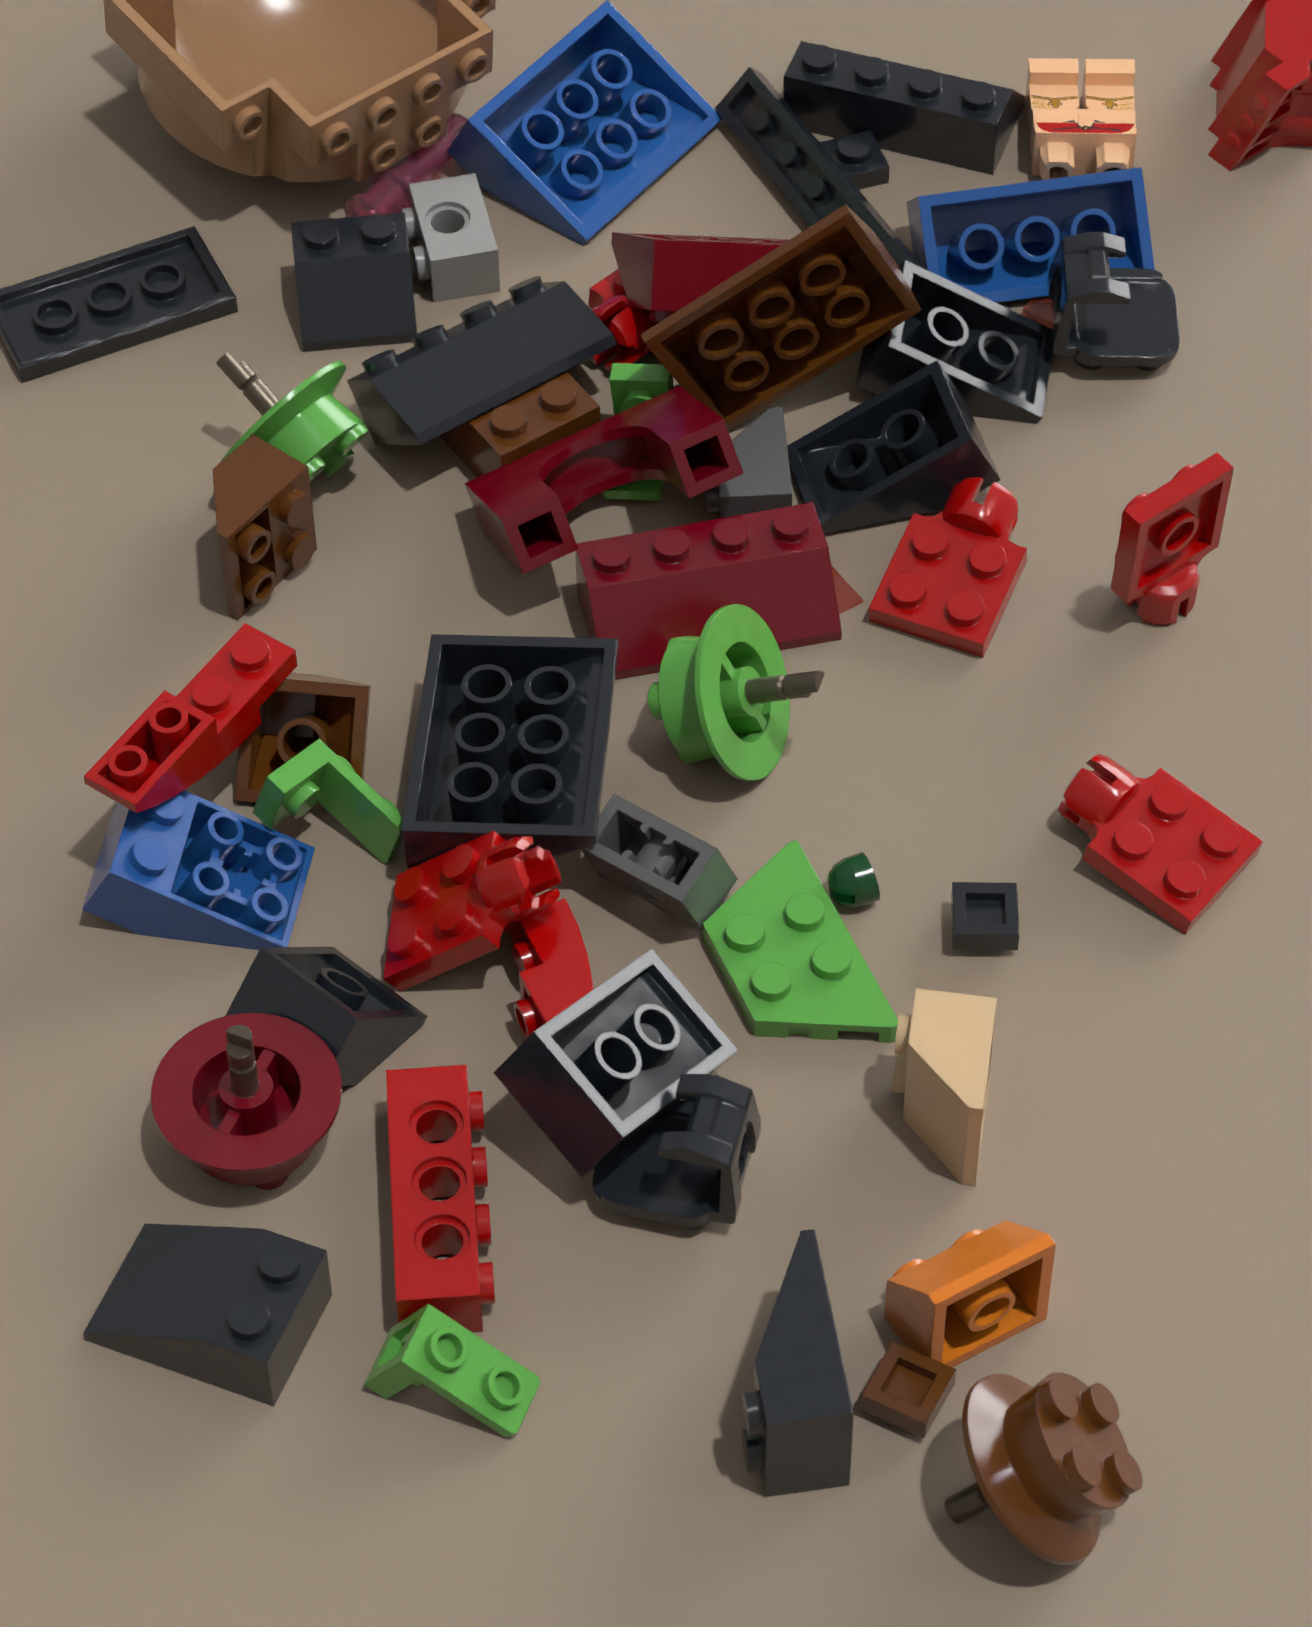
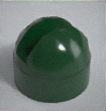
[827,852,880,908]

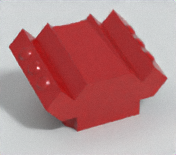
[1208,0,1312,171]

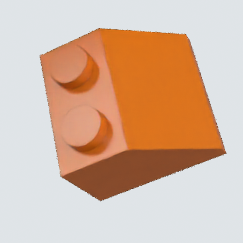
[884,1220,1056,1367]

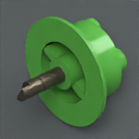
[216,351,369,489]
[648,604,825,781]

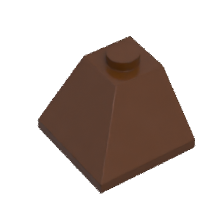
[235,672,371,809]

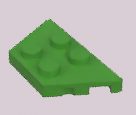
[702,840,898,1043]

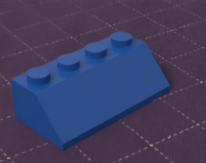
[906,167,1155,303]

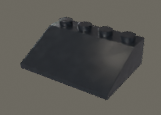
[401,634,619,869]

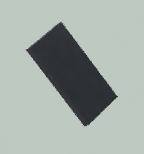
[0,226,238,383]

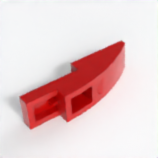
[83,623,298,813]
[502,896,593,1039]

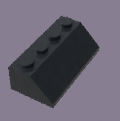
[783,41,1025,175]
[347,276,617,445]

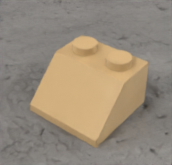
[892,988,997,1186]

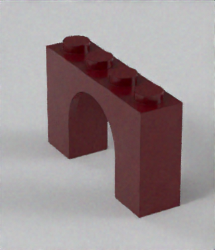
[464,386,744,575]

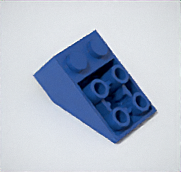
[82,790,315,950]

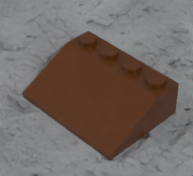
[640,204,922,431]

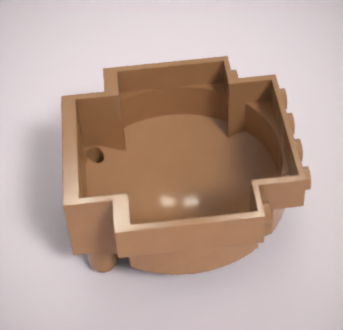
[103,0,496,183]

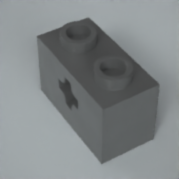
[581,794,738,931]

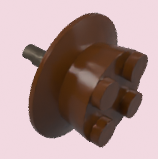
[945,1372,1143,1565]

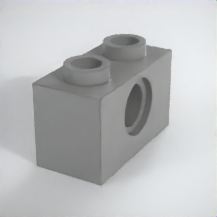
[401,173,500,302]

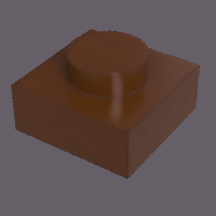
[860,1341,956,1438]

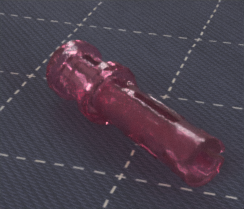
[344,113,468,217]

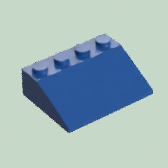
[446,0,723,245]

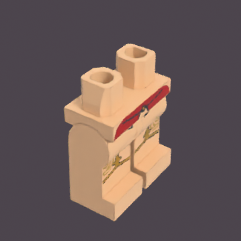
[1025,58,1137,180]

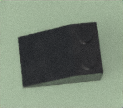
[856,260,1053,424]
[787,360,1001,533]
[494,949,739,1178]
[83,1223,332,1407]
[742,1229,854,1497]

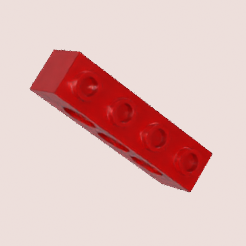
[386,1065,495,1333]

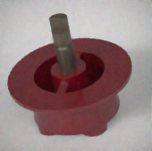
[151,1013,342,1190]

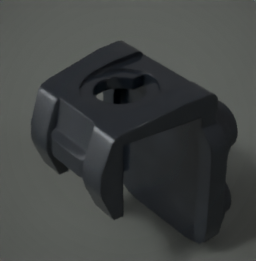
[1047,232,1180,371]
[592,1074,761,1229]

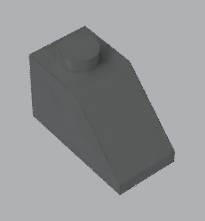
[705,406,792,519]

